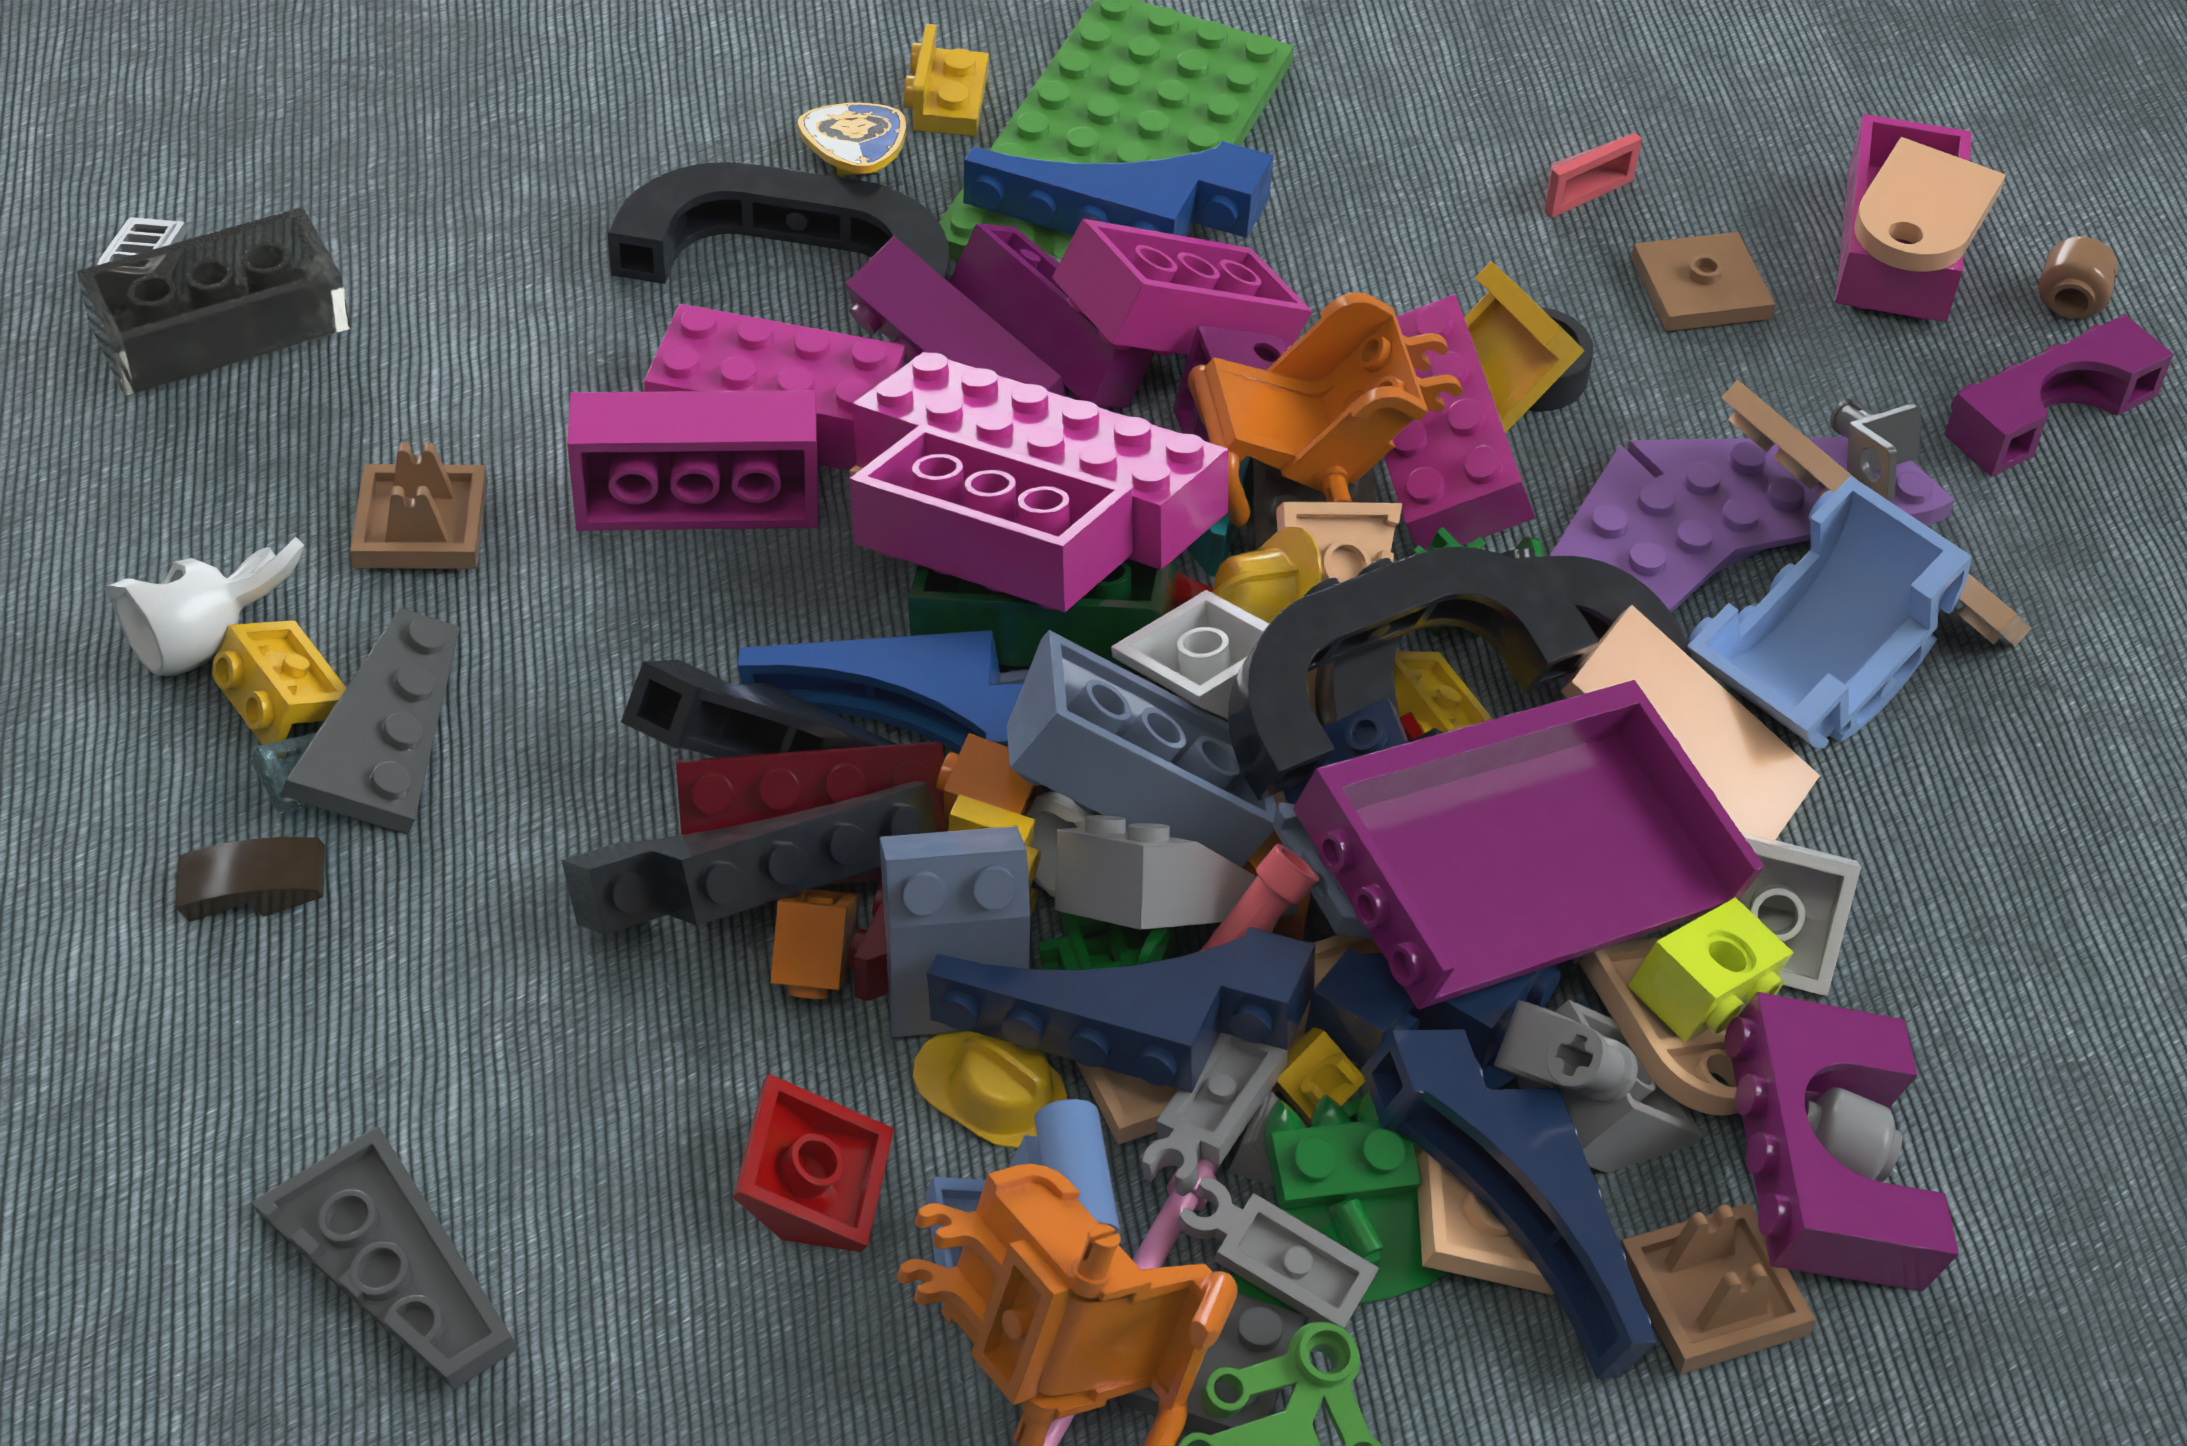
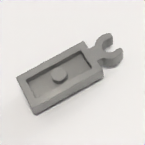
[1143,1033,1287,1196]
[1177,1177,1379,1329]

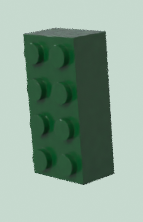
[908,558,1177,675]

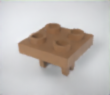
[350,442,488,569]
[1620,1202,1816,1374]

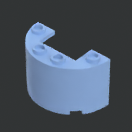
[1687,476,1972,748]

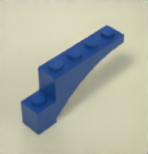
[963,141,1274,238]
[737,630,1024,753]

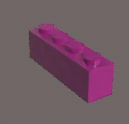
[949,224,1155,408]
[845,236,1066,397]

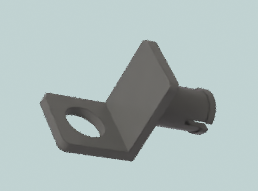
[1830,398,1921,500]

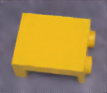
[1464,261,1585,433]

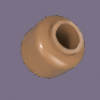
[2038,236,2119,319]

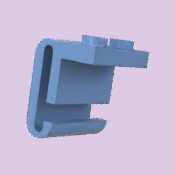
[925,1099,1121,1315]

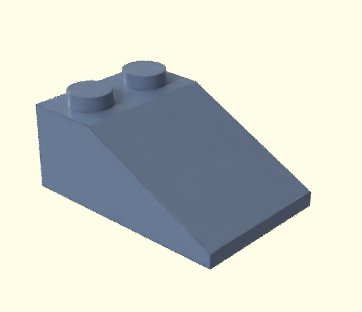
[880,826,1030,1038]

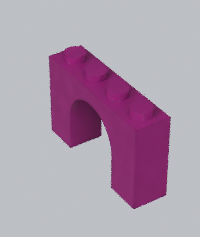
[1725,992,1959,1291]

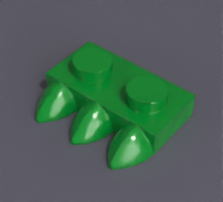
[1264,1091,1422,1209]

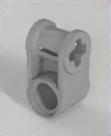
[1493,1000,1638,1103]

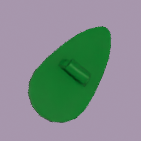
[1232,1190,1448,1314]

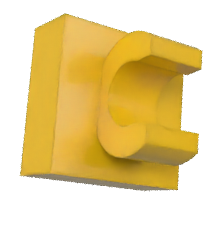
[1274,1027,1365,1125]

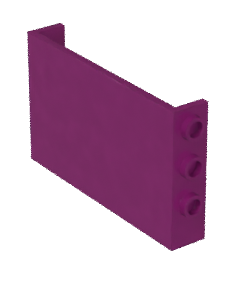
[1293,680,1765,1010]

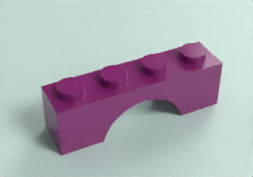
[1944,314,2174,477]

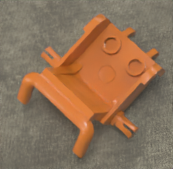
[1188,293,1463,528]
[897,1163,1237,1446]

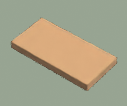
[1561,605,1820,840]

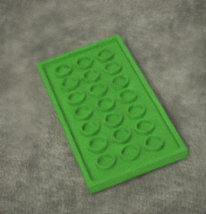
[939,0,1294,261]

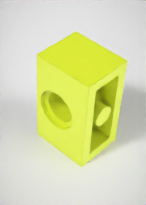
[1628,898,1794,1043]

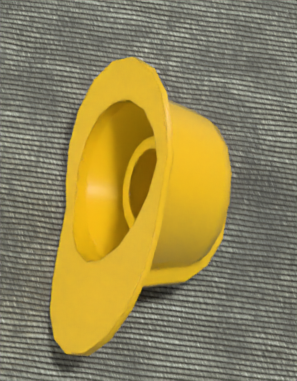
[1213,526,1322,624]
[913,1031,1067,1149]

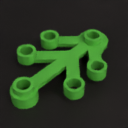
[1178,1322,1382,1446]

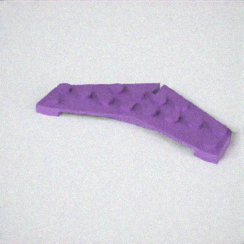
[1550,437,1955,682]

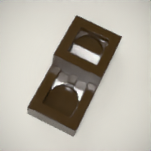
[175,837,325,922]

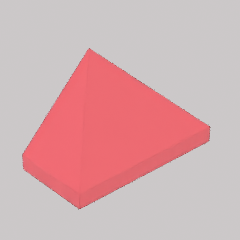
[1545,133,1642,218]

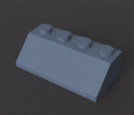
[1007,630,1276,867]

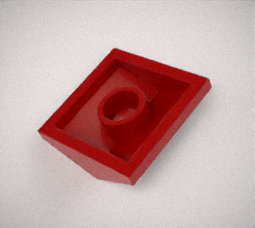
[733,1074,894,1252]

